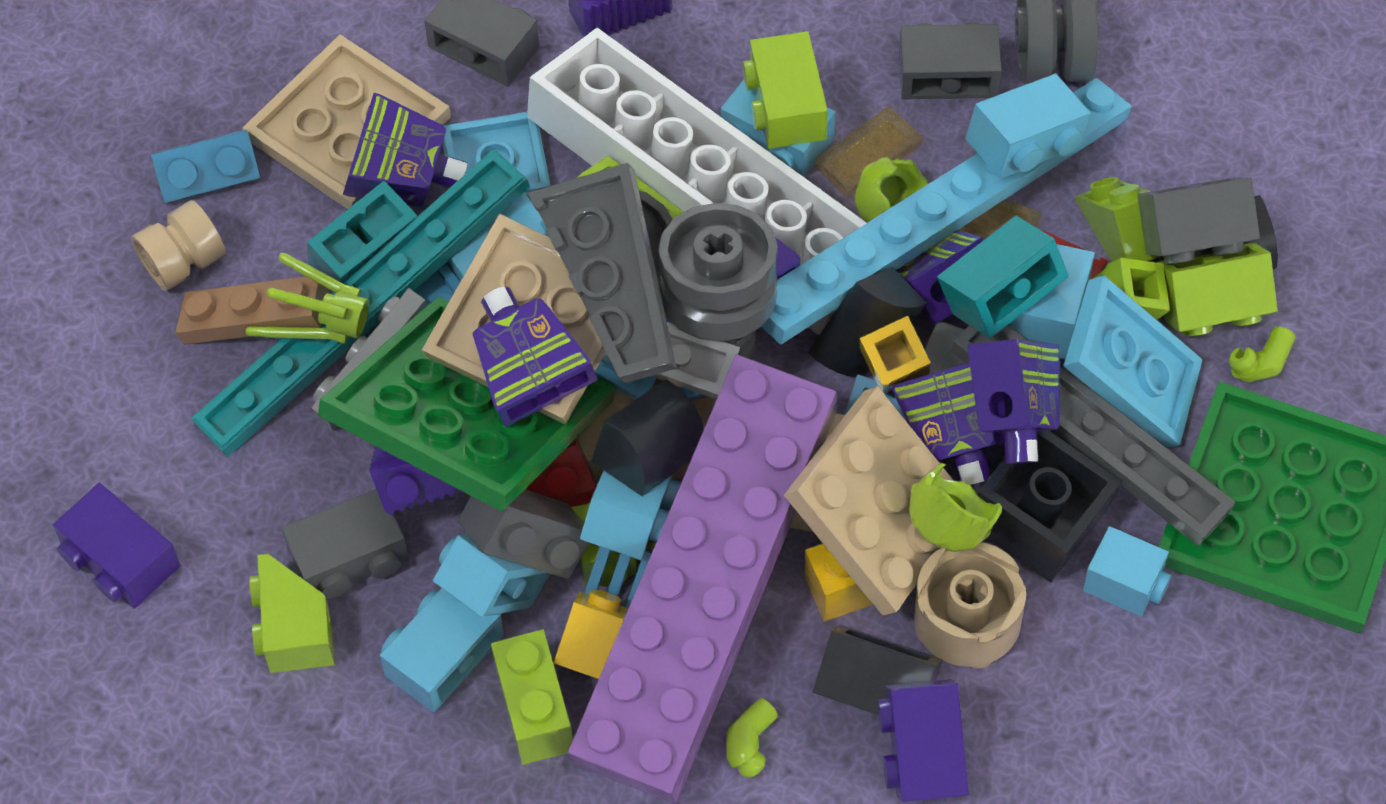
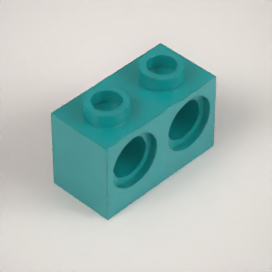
[307,181,418,283]

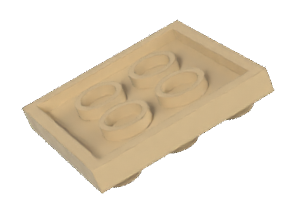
[242,34,451,209]
[422,214,606,425]
[784,386,954,615]

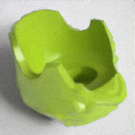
[855,157,928,223]
[909,463,1002,552]

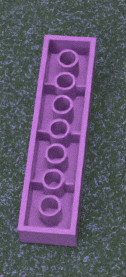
[568,354,838,804]

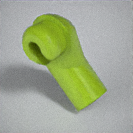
[1228,326,1296,383]
[726,697,778,778]

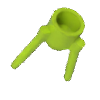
[245,253,370,344]

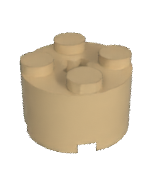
[914,542,1027,668]

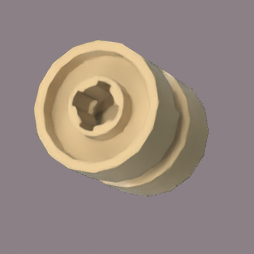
[131,200,226,292]

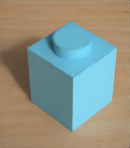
[1083,526,1172,617]

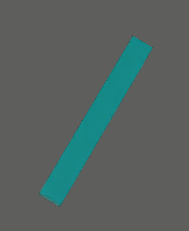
[191,149,530,457]

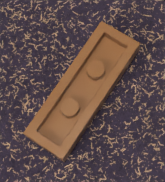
[175,276,328,345]

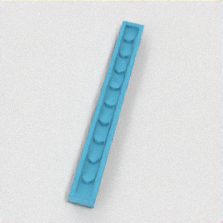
[762,78,1132,344]

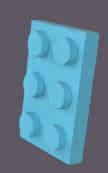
[1063,275,1203,448]

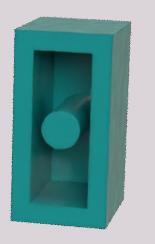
[937,216,1069,338]

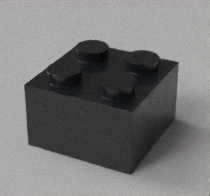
[977,430,1122,583]

